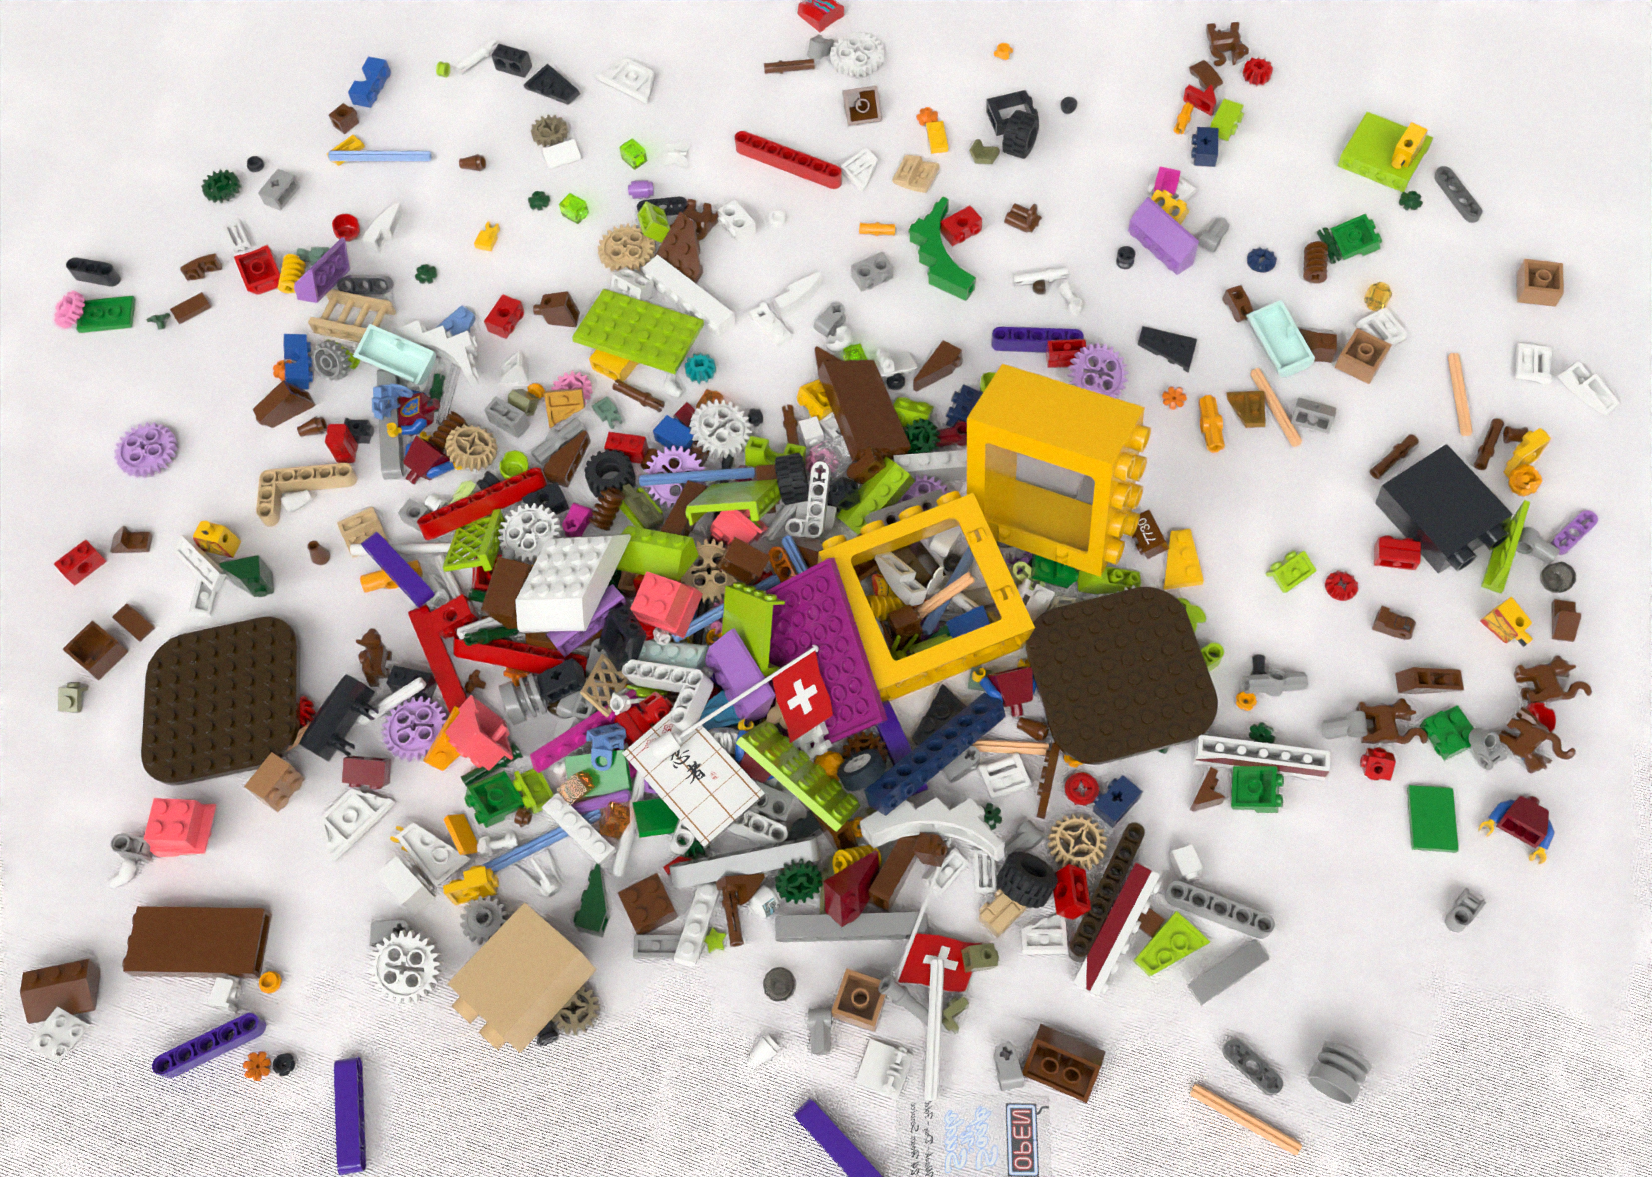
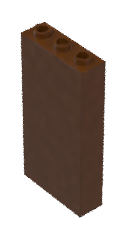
[818,360,911,462]
[122,906,272,979]

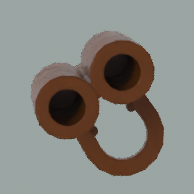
[1004,203,1042,233]

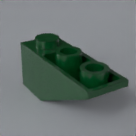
[573,863,610,938]

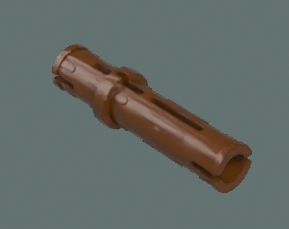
[764,59,815,74]
[612,379,665,412]
[782,404,799,445]
[1474,418,1504,470]
[1369,434,1419,479]
[722,890,744,947]

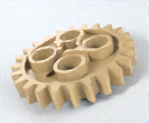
[597,223,656,272]
[680,539,738,604]

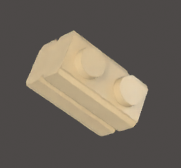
[979,889,1028,938]

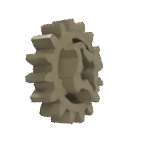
[530,114,569,148]
[552,985,601,1036]

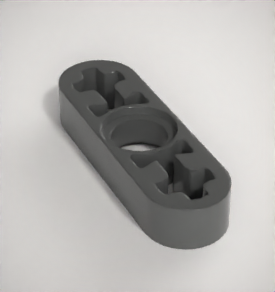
[1222,1039,1283,1096]

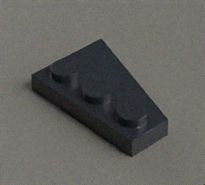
[523,63,580,105]
[1137,326,1197,373]
[912,684,967,746]

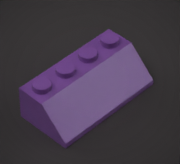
[1128,197,1199,275]
[294,237,350,303]
[547,584,630,657]
[705,628,775,725]

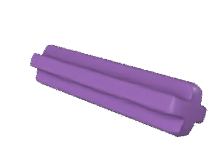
[571,789,631,814]

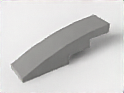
[1187,940,1270,1006]

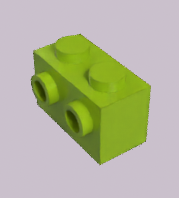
[1210,98,1245,141]

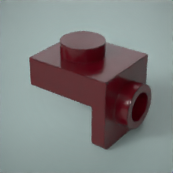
[673,402,695,428]

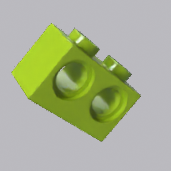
[637,201,670,243]

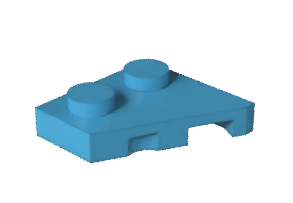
[698,689,740,731]

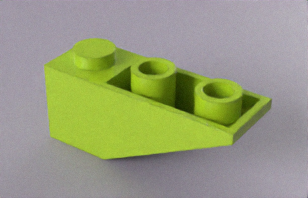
[1077,566,1142,595]

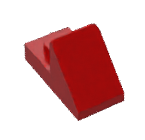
[1183,84,1216,116]

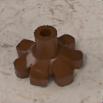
[464,669,486,694]

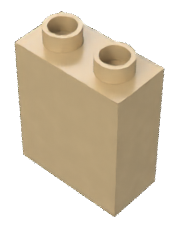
[447,902,597,1053]

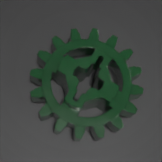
[201,169,241,203]
[904,418,941,454]
[775,859,823,904]

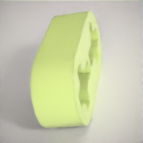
[1010,561,1045,591]

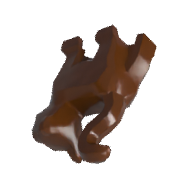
[1206,22,1249,66]
[670,199,719,241]
[356,628,392,687]
[1513,655,1592,704]
[1356,698,1428,744]
[1498,707,1576,773]

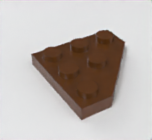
[654,212,703,284]

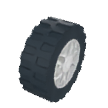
[837,749,886,792]

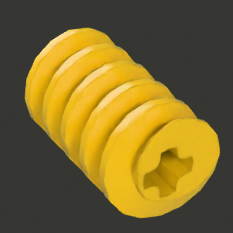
[278,254,306,294]
[866,595,907,622]
[832,844,882,874]

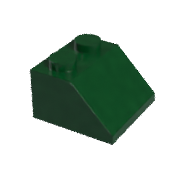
[219,555,274,597]

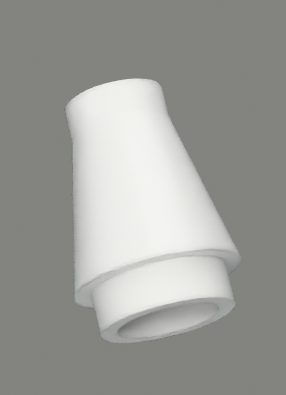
[280,490,312,512]
[747,1034,781,1068]

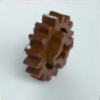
[842,731,888,764]

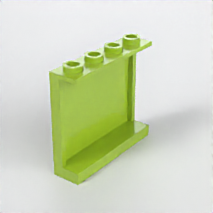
[1337,112,1434,192]
[686,479,781,525]
[722,582,785,677]

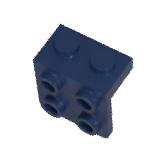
[945,384,983,427]

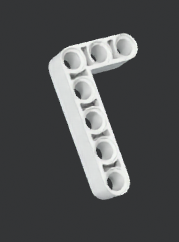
[622,660,713,734]
[670,810,788,854]

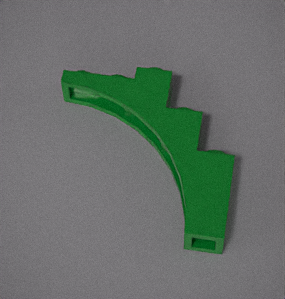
[908,197,976,301]

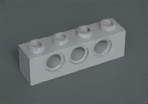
[865,489,944,526]

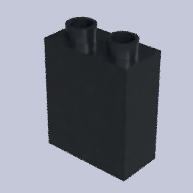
[1375,444,1513,574]

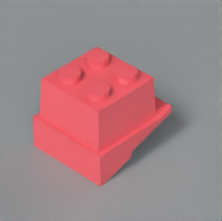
[710,509,769,547]
[630,572,703,639]
[445,695,514,771]
[144,798,216,857]

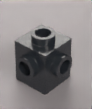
[830,477,860,511]

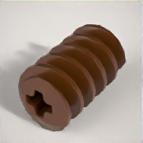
[1303,241,1328,284]
[428,411,469,452]
[589,487,626,531]

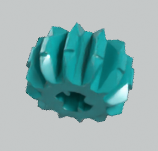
[684,352,716,385]

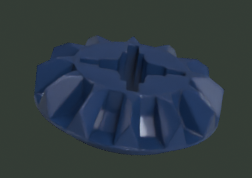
[1247,247,1277,273]

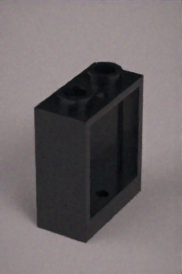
[986,90,1039,136]
[599,605,647,671]

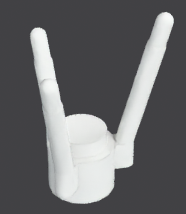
[610,687,645,715]
[515,850,563,898]

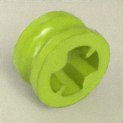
[436,61,450,78]

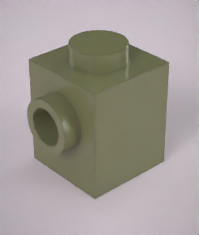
[507,389,540,416]
[961,943,999,973]

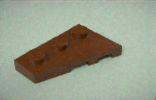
[1037,742,1060,819]

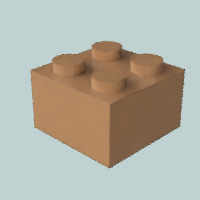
[1517,259,1564,307]
[1335,328,1392,384]
[244,752,305,812]
[831,968,887,1032]

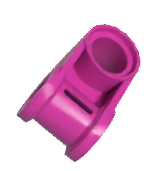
[562,503,593,537]

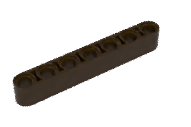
[1068,822,1145,962]

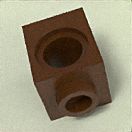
[329,103,359,134]

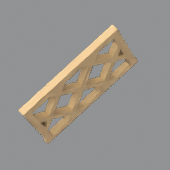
[580,654,628,717]

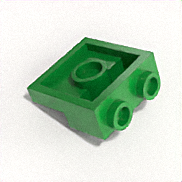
[1330,213,1382,260]
[1031,553,1079,589]
[1420,705,1474,761]
[1231,766,1284,813]
[464,771,525,828]

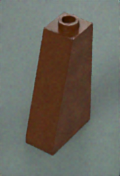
[660,480,706,537]
[799,800,858,852]
[869,835,919,913]

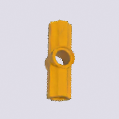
[1198,395,1225,453]
[360,560,423,593]

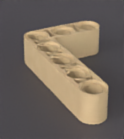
[256,463,358,527]

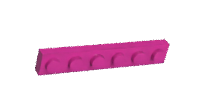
[530,690,640,773]

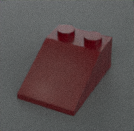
[823,850,879,927]

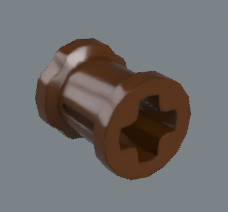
[1503,426,1529,443]

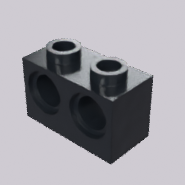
[491,44,532,78]

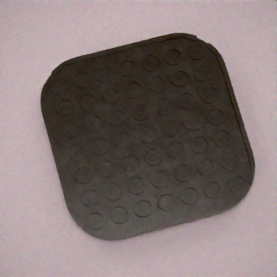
[1026,587,1218,765]
[141,617,301,786]

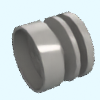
[498,673,547,725]
[1307,1041,1371,1104]

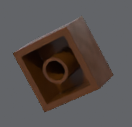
[617,873,679,935]

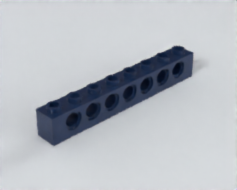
[864,692,1006,816]

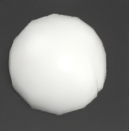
[826,326,853,353]

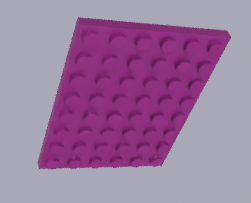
[765,558,888,751]

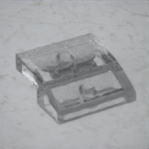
[810,435,856,481]

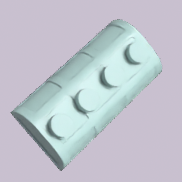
[1246,300,1315,377]
[353,324,436,385]
[638,640,711,670]

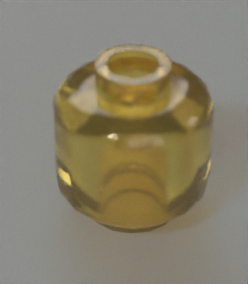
[1364,282,1392,311]

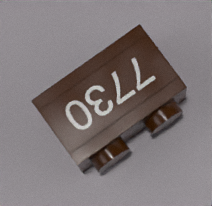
[1132,509,1170,559]

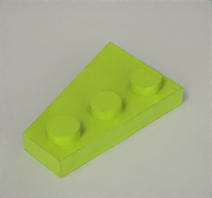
[1133,911,1210,977]

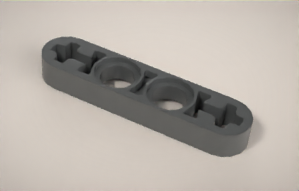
[1434,166,1483,223]

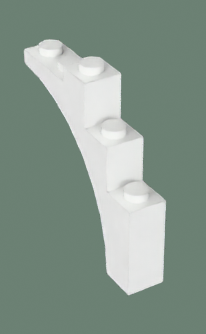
[389,320,480,388]
[860,797,1005,862]

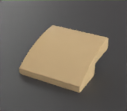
[892,155,940,193]
[337,507,389,558]

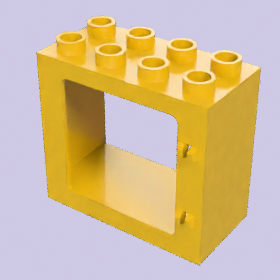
[967,364,1151,577]
[818,491,1035,702]

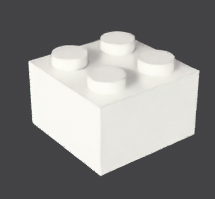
[376,856,435,916]

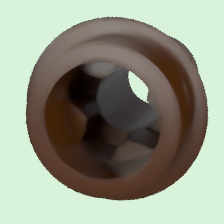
[459,154,486,171]
[297,416,327,437]
[307,541,330,565]
[1017,717,1050,741]

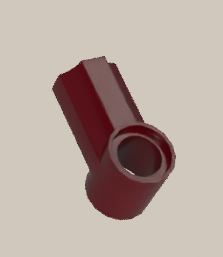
[936,422,967,447]

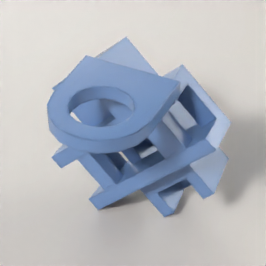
[372,383,413,420]
[586,723,626,771]

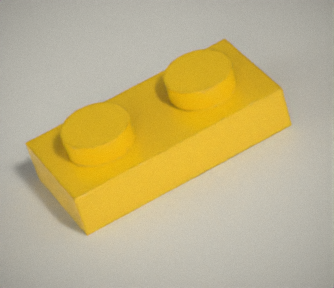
[926,121,948,154]

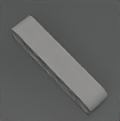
[1165,881,1275,939]

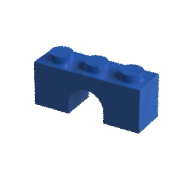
[348,56,391,108]
[283,334,313,389]

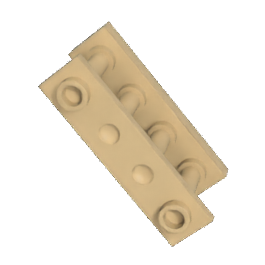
[308,289,396,343]

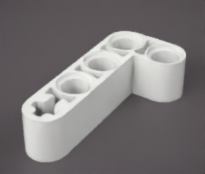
[785,462,831,539]
[929,480,967,557]

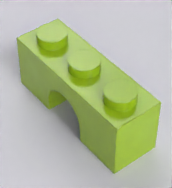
[745,436,806,468]

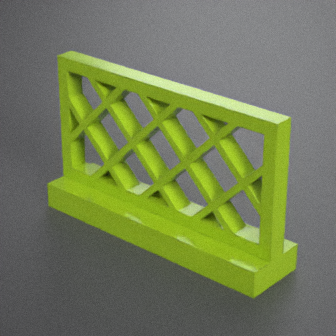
[1481,500,1530,594]
[442,509,506,572]

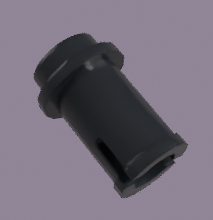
[1250,654,1267,675]

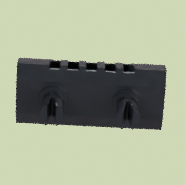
[299,674,379,762]

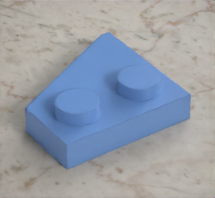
[436,305,476,336]

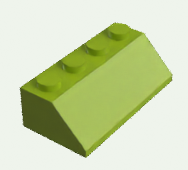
[836,457,915,535]
[616,525,699,582]

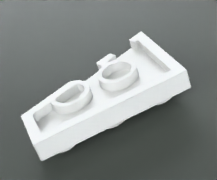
[396,822,471,887]

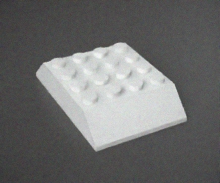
[516,534,631,632]

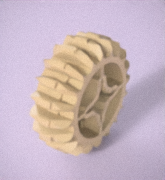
[445,423,498,472]
[1048,813,1107,870]

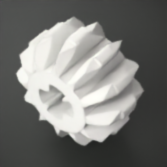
[708,727,739,754]

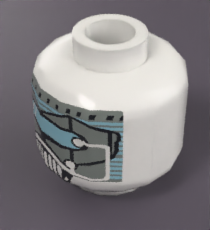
[748,886,781,919]

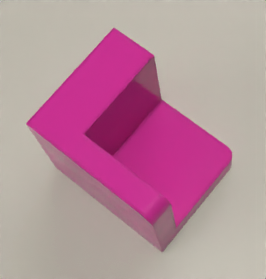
[1153,166,1181,196]

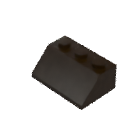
[891,541,946,589]

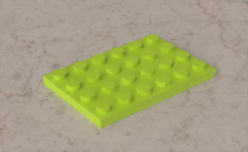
[572,288,704,374]
[736,721,861,832]

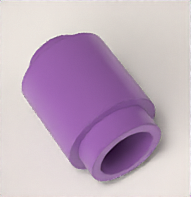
[628,180,654,199]

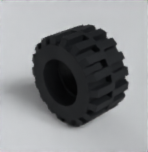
[1002,110,1039,159]
[584,449,636,498]
[775,453,809,505]
[996,851,1058,909]

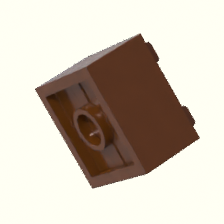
[716,537,771,586]
[62,620,129,681]

